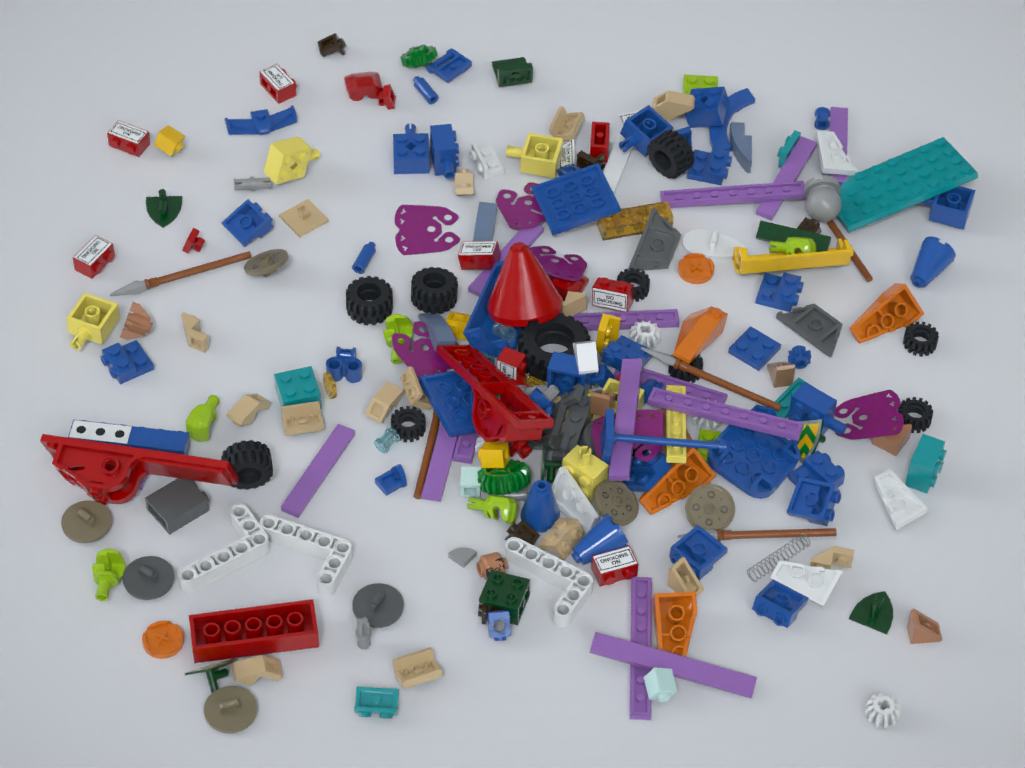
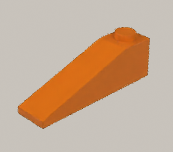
[849,283,925,343]
[673,306,728,364]
[638,447,716,515]
[652,592,697,657]

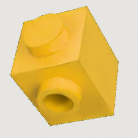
[154,125,185,156]
[478,442,510,468]

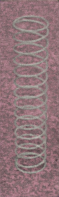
[747,533,810,582]

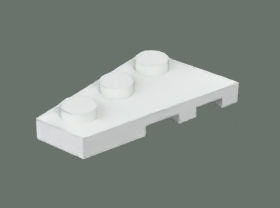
[815,130,858,176]
[770,560,844,607]

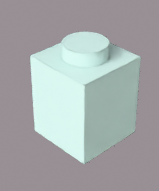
[460,466,481,498]
[644,667,677,702]

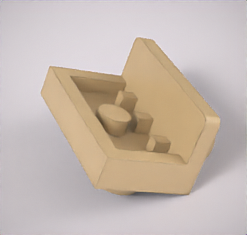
[549,106,585,141]
[400,366,432,410]
[281,401,324,436]
[538,517,585,560]
[392,648,443,689]

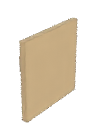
[279,199,329,238]

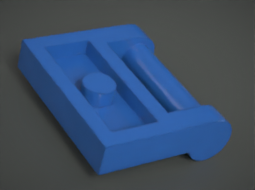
[426,48,472,83]

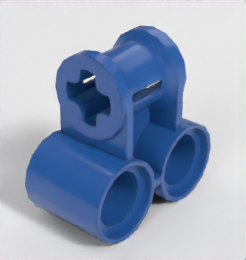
[326,346,362,383]

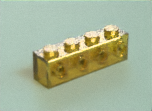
[597,201,674,241]

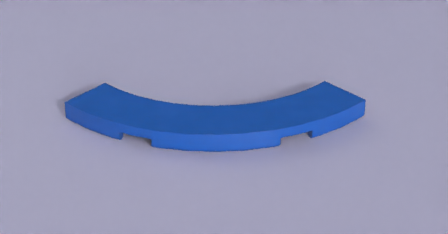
[709,88,755,152]

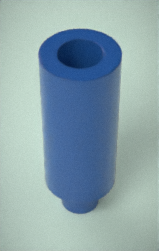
[413,76,439,104]
[352,242,376,274]

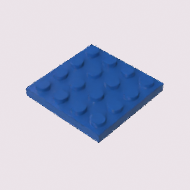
[531,163,621,236]
[419,371,476,437]

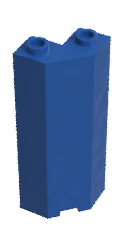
[463,260,522,358]

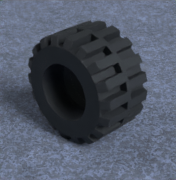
[647,130,695,179]
[411,267,458,314]
[346,276,393,326]
[221,440,273,490]

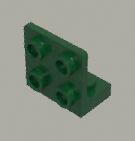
[492,57,533,87]
[479,570,530,625]

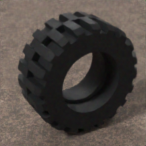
[518,313,591,383]

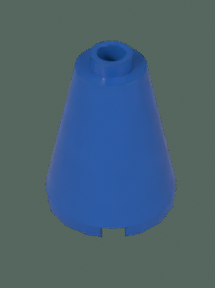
[910,236,956,288]
[520,480,560,533]
[571,514,629,565]

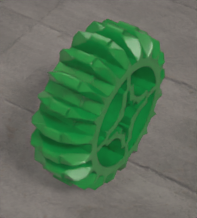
[477,459,531,495]

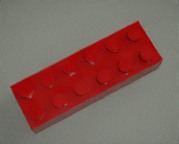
[189,599,319,664]

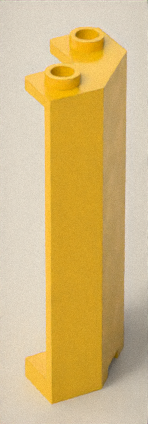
[732,238,853,274]

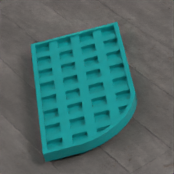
[836,137,978,232]

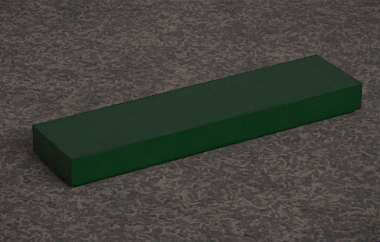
[756,220,831,252]

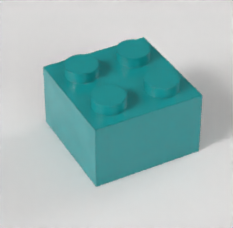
[274,366,322,409]
[905,434,947,494]

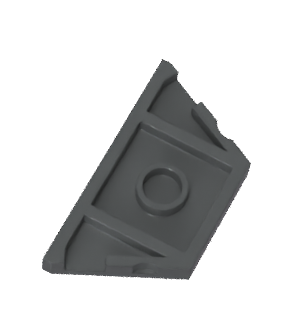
[628,208,681,271]
[776,303,843,358]

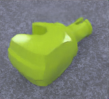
[769,237,816,255]
[383,314,413,364]
[186,395,220,442]
[467,494,518,525]
[92,548,126,602]

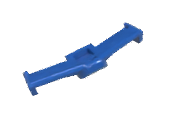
[225,105,297,135]

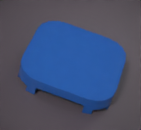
[707,424,801,499]

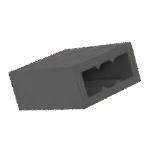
[145,478,209,535]

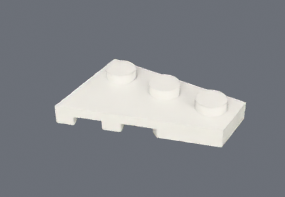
[552,466,599,533]
[874,469,928,530]

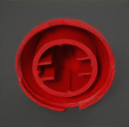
[487,242,563,327]

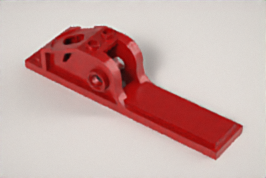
[436,345,554,442]
[40,434,239,505]

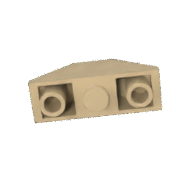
[651,90,695,121]

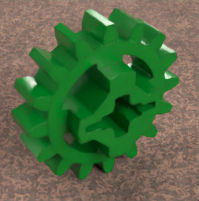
[400,45,438,68]

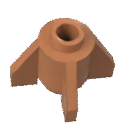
[120,302,153,340]

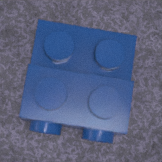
[687,148,732,186]
[221,199,274,247]
[755,272,804,312]
[601,335,653,371]
[100,340,154,384]
[788,450,845,487]
[622,452,671,492]
[787,477,841,526]
[669,525,728,580]
[752,579,809,628]

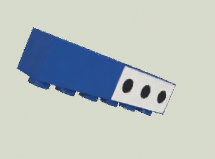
[68,420,190,455]

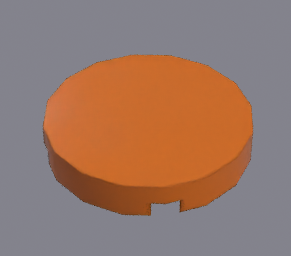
[678,253,715,284]
[142,620,184,659]

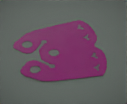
[496,182,546,229]
[394,205,460,255]
[530,246,587,281]
[392,322,459,379]
[834,389,904,440]
[591,409,663,466]

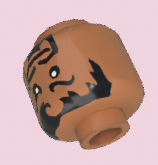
[476,552,508,581]

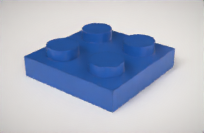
[728,326,781,371]

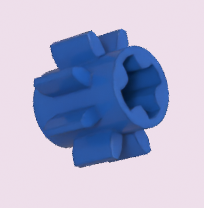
[788,345,812,369]

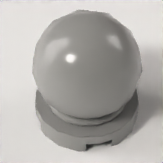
[804,176,842,222]

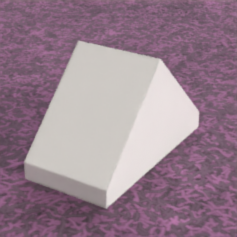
[573,341,599,374]

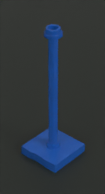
[601,409,726,465]

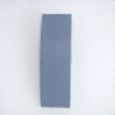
[729,122,752,173]
[473,202,497,241]
[418,313,456,352]

